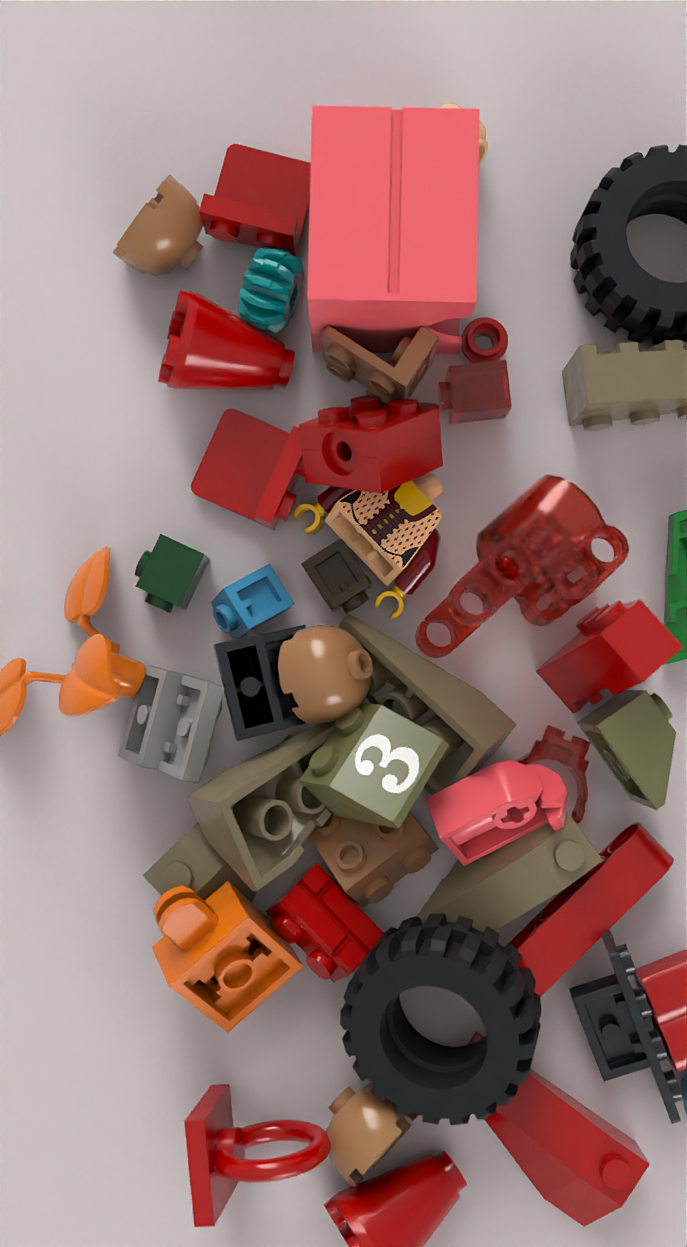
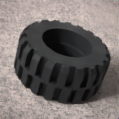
[570,144,687,345]
[340,913,542,1125]

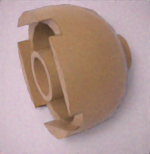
[113,175,204,276]
[278,625,373,725]
[326,1083,420,1189]

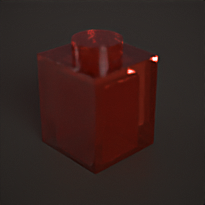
[438,360,512,424]

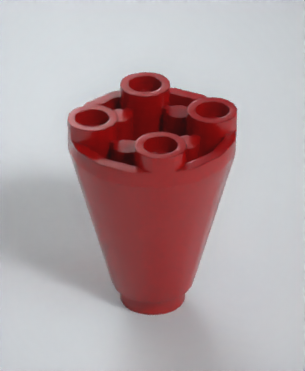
[158,290,295,390]
[323,1150,467,1247]

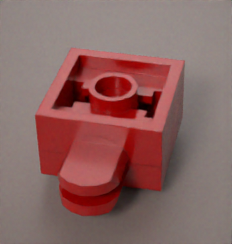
[299,395,443,494]

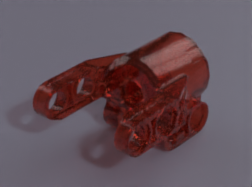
[415,474,629,658]

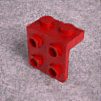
[199,144,311,256]
[191,409,305,531]

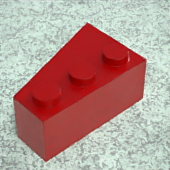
[536,599,683,714]

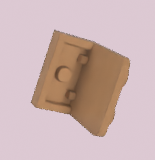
[308,809,439,907]

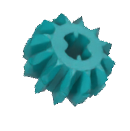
[238,247,304,333]

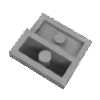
[118,664,225,784]

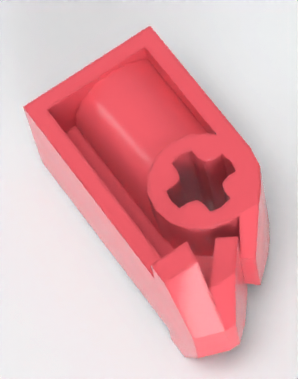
[425,760,568,866]

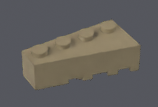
[562,340,687,431]

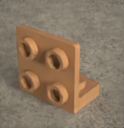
[321,325,438,403]

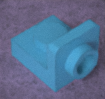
[211,564,295,640]

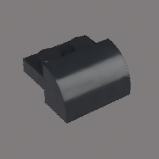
[213,625,306,741]

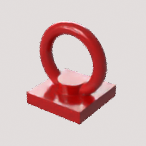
[184,1084,331,1227]

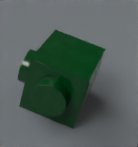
[135,534,210,613]

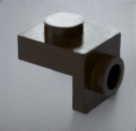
[301,538,373,614]

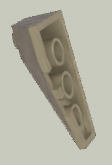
[187,703,366,891]

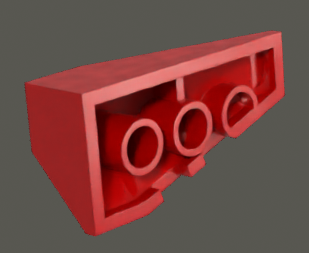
[466,1031,650,1226]

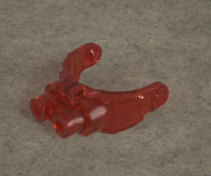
[516,725,591,824]

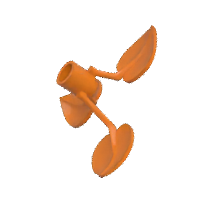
[0,546,145,736]

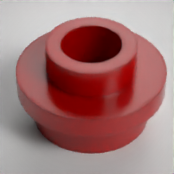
[461,317,508,366]

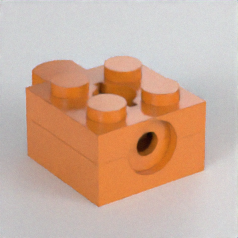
[152,881,303,1032]

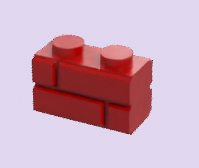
[266,863,384,983]

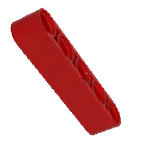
[504,822,674,997]

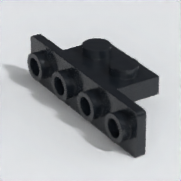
[569,930,684,1124]

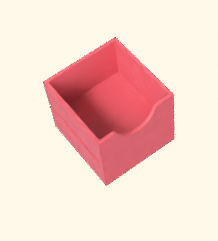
[307,105,480,355]

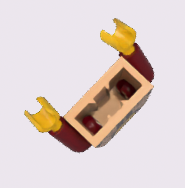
[294,472,443,619]

